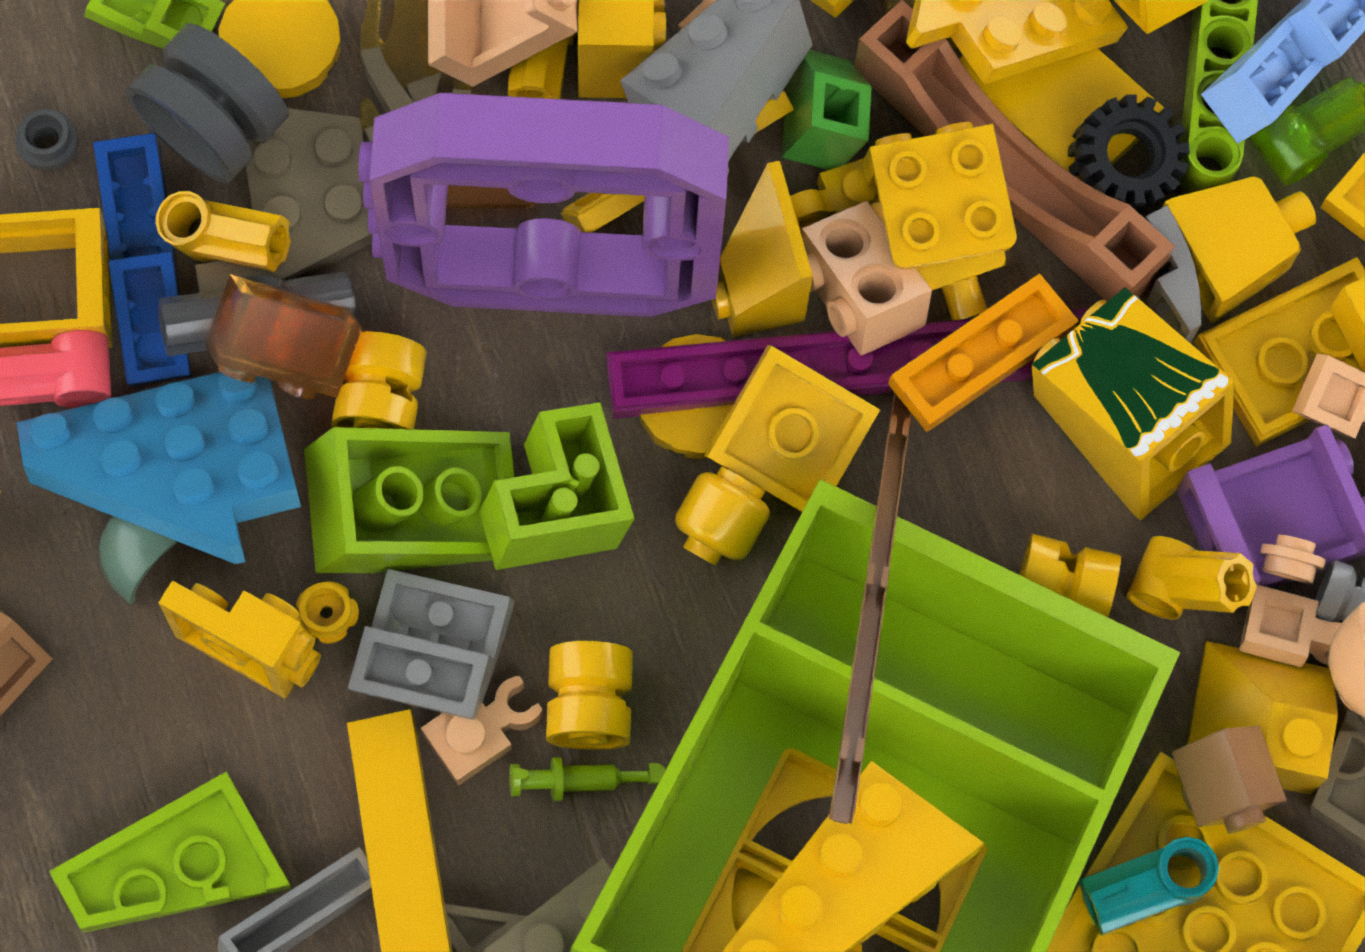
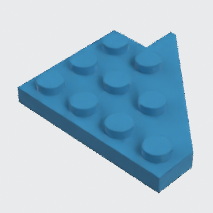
[16,361,301,564]

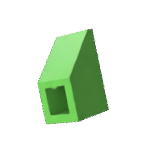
[782,50,872,170]

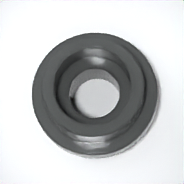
[15,109,79,170]

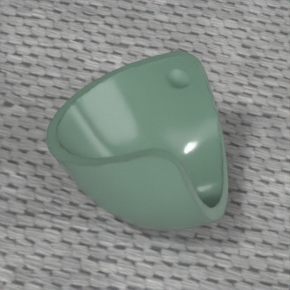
[98,516,178,606]

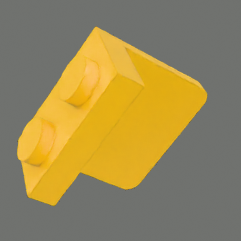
[862,122,1017,270]

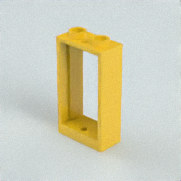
[0,208,113,348]

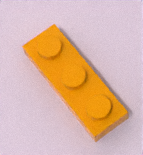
[888,273,1079,433]

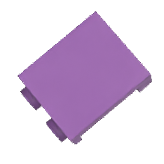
[1176,424,1365,588]

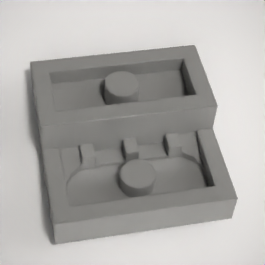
[348,569,515,720]

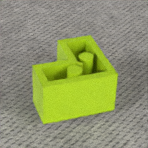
[479,402,635,570]

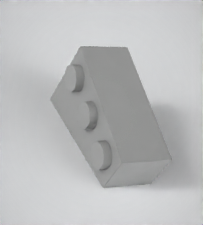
[620,0,813,175]

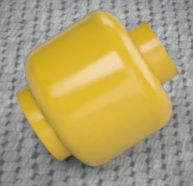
[675,466,770,566]

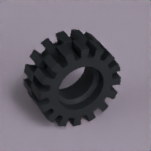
[1067,94,1190,213]

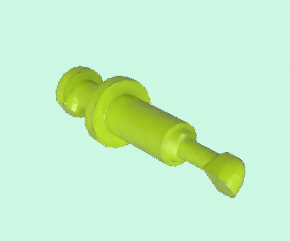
[509,757,666,801]

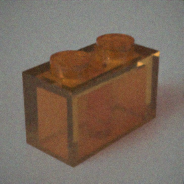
[205,274,362,399]

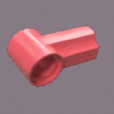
[0,330,111,409]

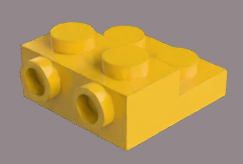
[158,580,321,699]

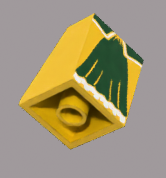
[1032,287,1234,521]

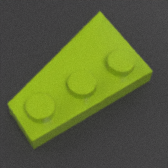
[49,771,292,933]

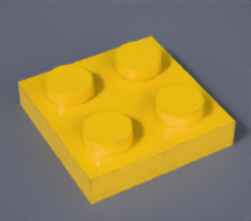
[704,345,880,512]

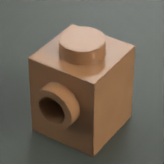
[1172,726,1287,834]

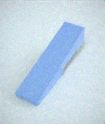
[1201,0,1365,144]

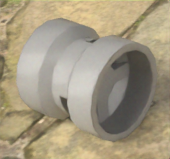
[1315,559,1365,622]

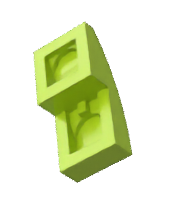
[84,0,226,49]

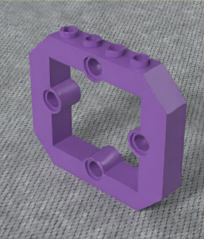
[359,93,729,317]

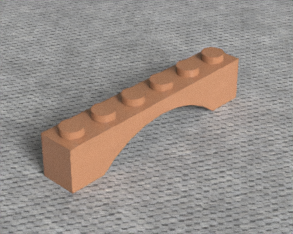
[854,0,1175,301]

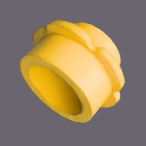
[296,581,359,644]

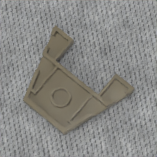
[195,108,373,293]

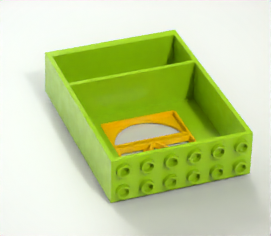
[570,479,1180,952]

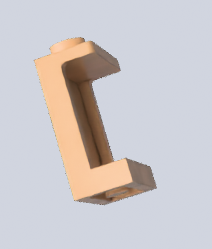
[428,0,578,87]

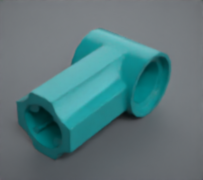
[1079,837,1219,936]

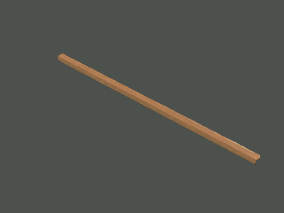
[829,392,911,824]

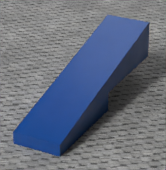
[93,133,191,386]

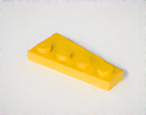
[722,761,984,952]

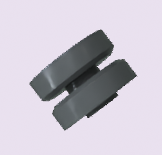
[125,23,289,184]

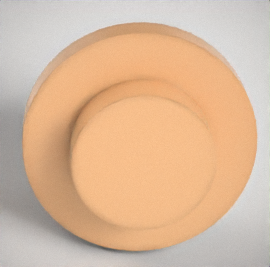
[1260,534,1326,584]

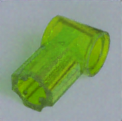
[1248,77,1365,186]

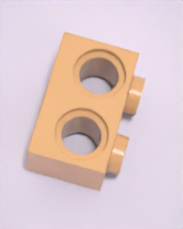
[801,201,932,356]

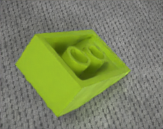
[304,427,514,573]

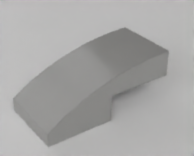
[1145,206,1201,343]

